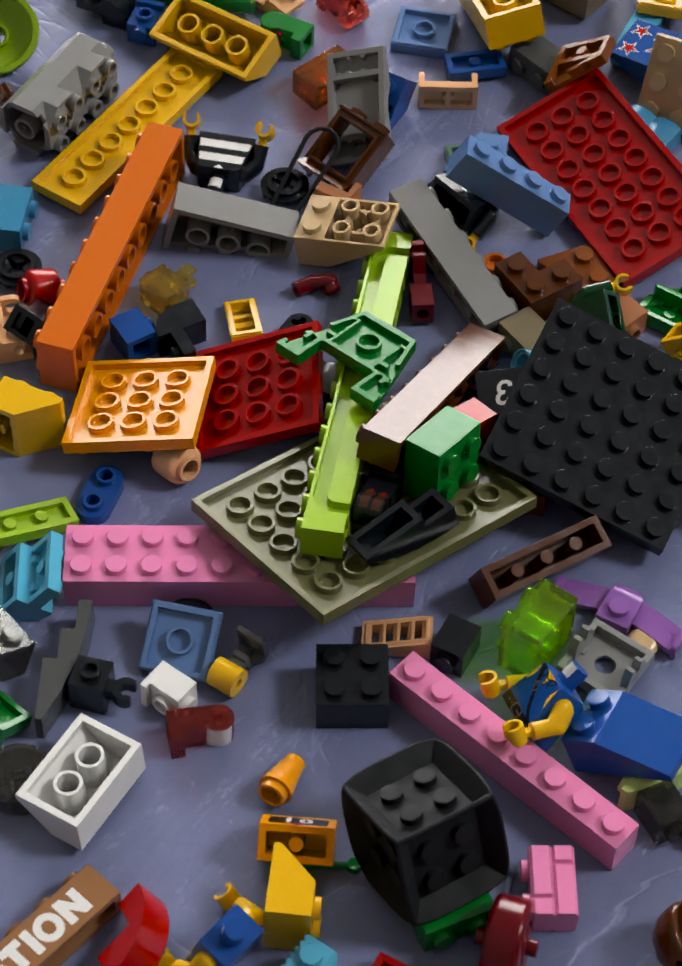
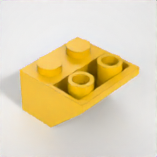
[0,375,66,457]

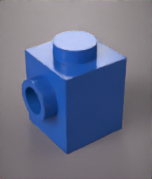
[109,307,157,360]

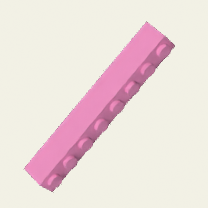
[389,651,640,871]

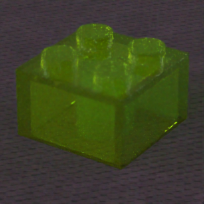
[496,577,578,675]

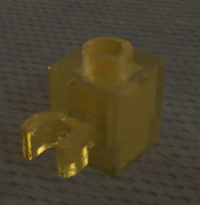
[139,263,197,315]

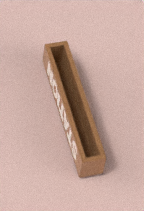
[0,864,121,966]

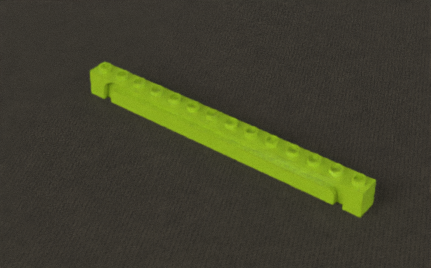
[295,231,414,559]

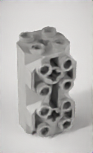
[0,32,119,155]

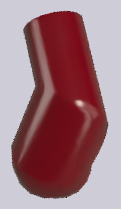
[292,273,340,297]

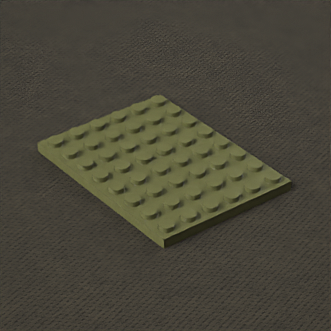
[191,401,537,626]

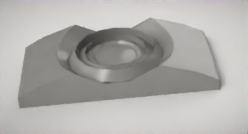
[327,45,392,168]

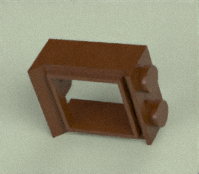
[297,104,395,192]

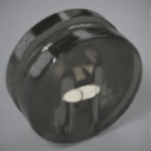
[0,743,47,816]

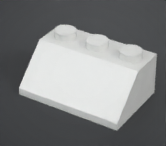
[15,713,146,851]

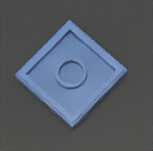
[390,6,457,59]
[138,599,224,683]

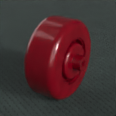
[474,893,540,966]

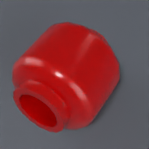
[17,268,65,306]

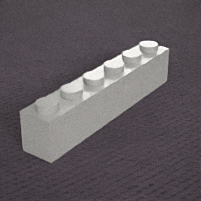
[389,177,519,333]

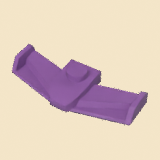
[547,575,682,660]

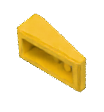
[223,298,263,342]

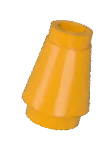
[258,753,305,807]

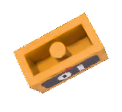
[257,814,338,866]

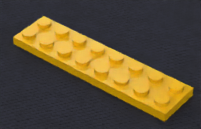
[31,48,222,214]

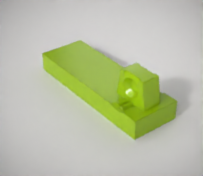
[0,496,80,551]

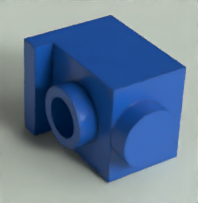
[127,0,165,47]

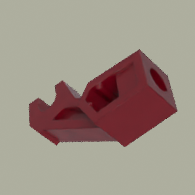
[408,240,435,323]

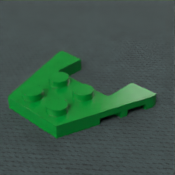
[276,311,416,412]

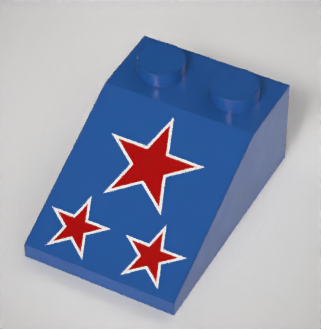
[610,19,682,84]

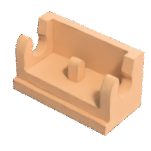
[417,72,478,110]
[0,294,34,364]

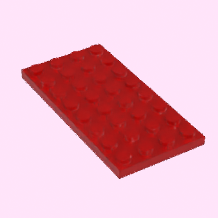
[496,68,682,288]

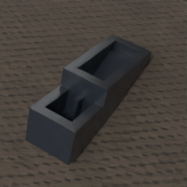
[346,487,459,564]

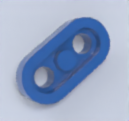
[76,465,124,525]

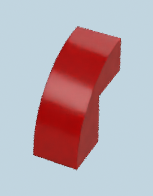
[97,883,169,966]

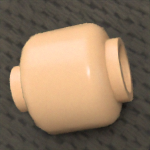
[151,447,201,485]

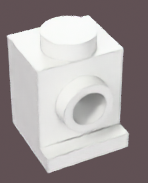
[140,660,198,721]

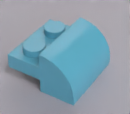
[0,530,64,622]

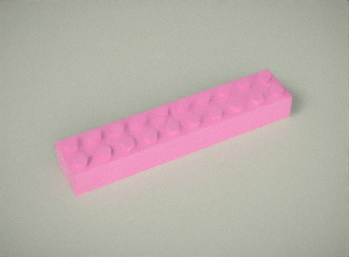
[62,525,416,607]

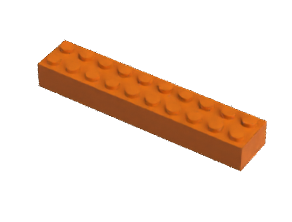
[33,122,185,393]

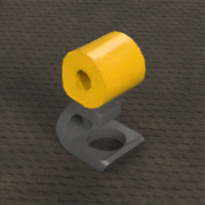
[206,625,269,698]

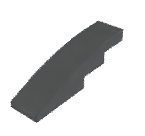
[34,599,95,738]

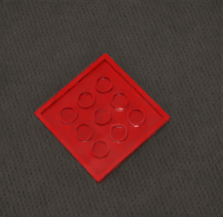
[196,320,323,460]

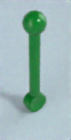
[301,857,361,874]

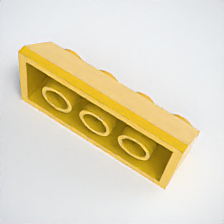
[149,0,282,82]

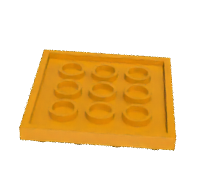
[61,356,217,454]

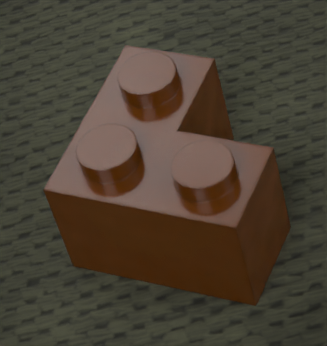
[494,251,583,321]

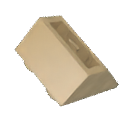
[293,194,401,267]

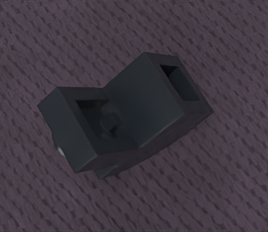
[156,298,207,358]

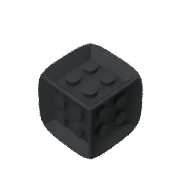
[341,739,510,926]

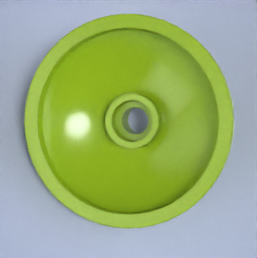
[0,0,40,75]

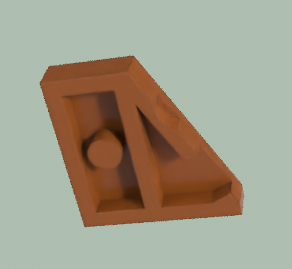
[544,34,616,93]

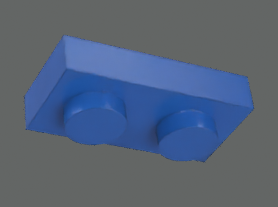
[443,49,507,82]

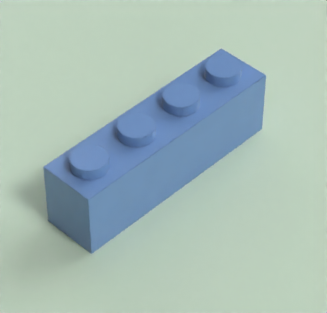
[446,134,571,237]

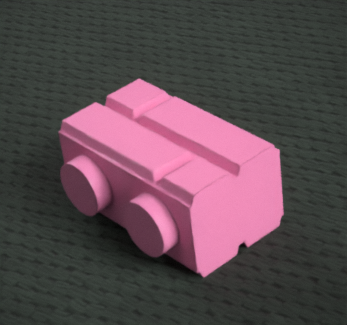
[519,845,579,932]

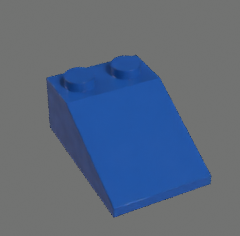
[561,689,682,782]

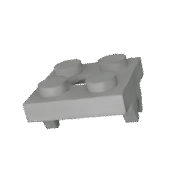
[556,618,655,693]

